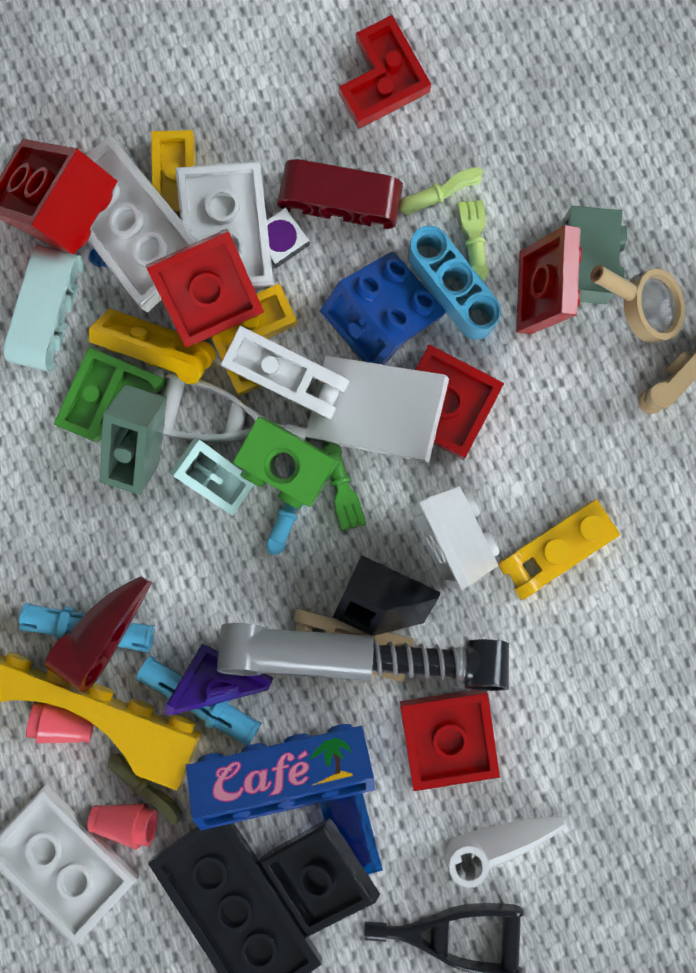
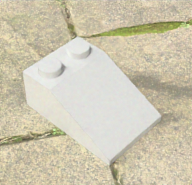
[410,486,499,590]

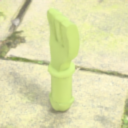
[399,167,483,215]
[458,200,489,282]

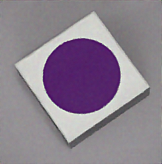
[267,208,310,268]

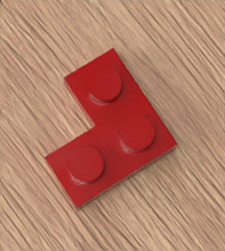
[339,15,432,129]

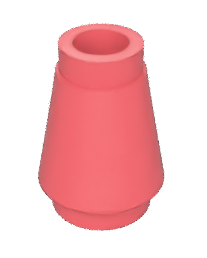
[26,702,94,744]
[87,803,158,850]

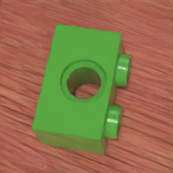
[233,417,340,509]

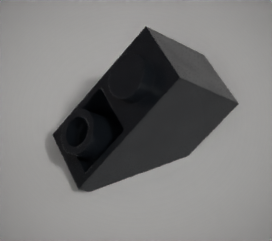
[333,555,441,636]

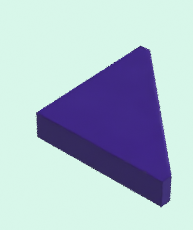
[164,644,274,716]

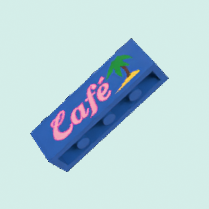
[186,724,375,831]

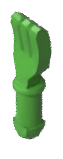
[323,443,366,531]

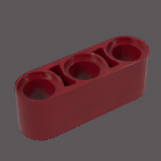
[277,159,403,229]

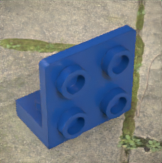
[320,252,446,365]

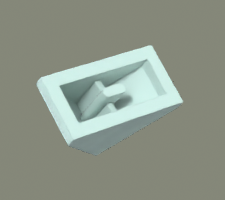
[170,437,255,516]

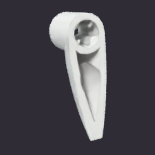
[445,817,565,888]

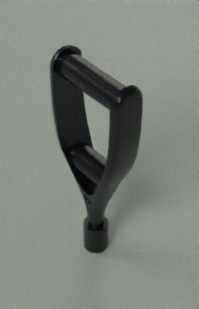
[364,903,524,973]

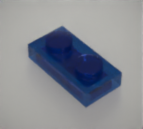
[320,793,383,875]

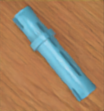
[18,603,155,653]
[135,656,262,746]

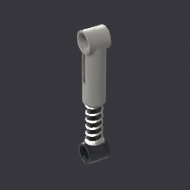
[217,623,509,691]

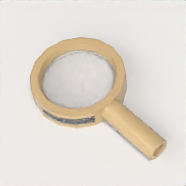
[590,265,685,343]

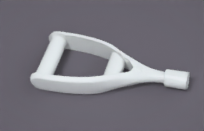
[163,373,307,443]

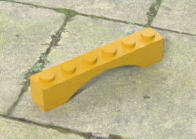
[0,652,203,791]

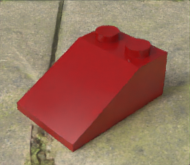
[0,139,118,255]

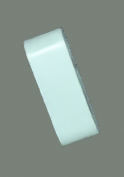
[4,245,84,372]

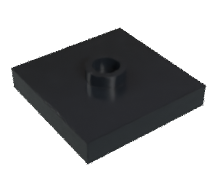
[259,817,380,937]

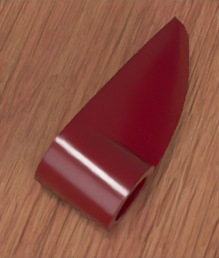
[45,576,152,692]

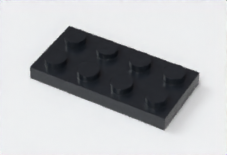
[148,823,322,973]

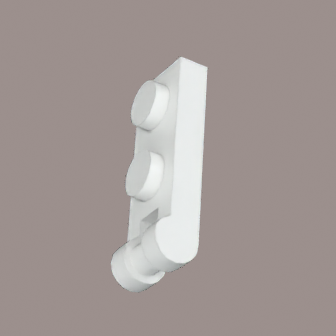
[221,326,350,420]

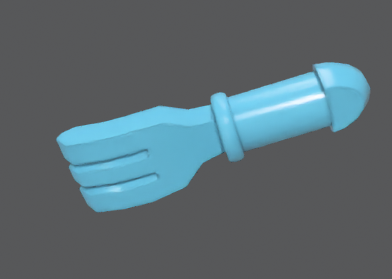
[266,466,305,555]

